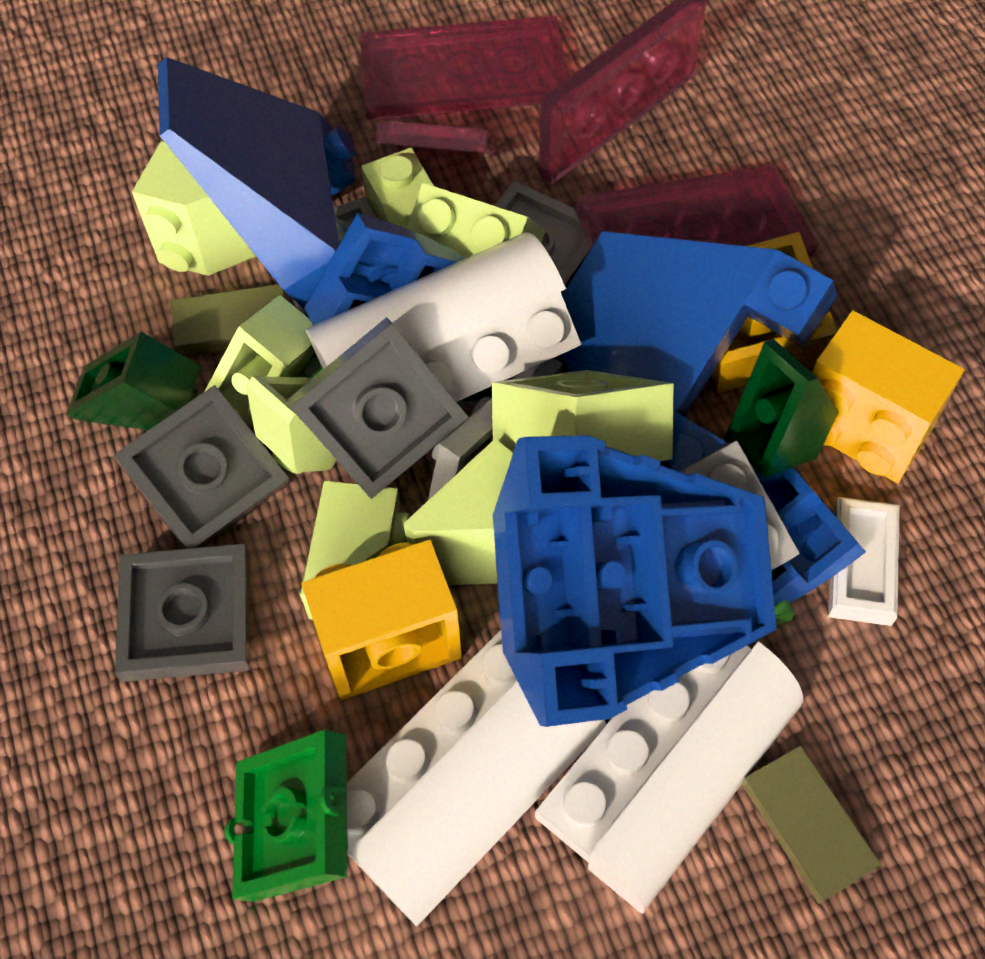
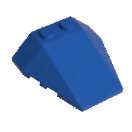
[493,435,776,727]

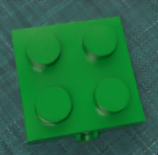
[224,729,348,902]

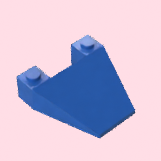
[158,57,356,310]
[559,231,837,471]

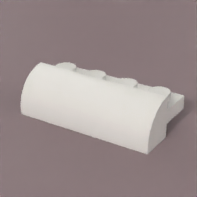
[305,232,582,402]
[346,630,606,927]
[535,641,803,914]

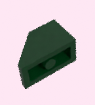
[66,332,201,430]
[724,339,839,478]

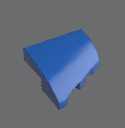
[304,213,465,325]
[754,468,866,606]

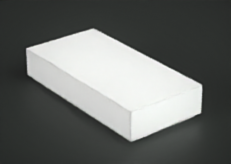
[828,497,900,626]

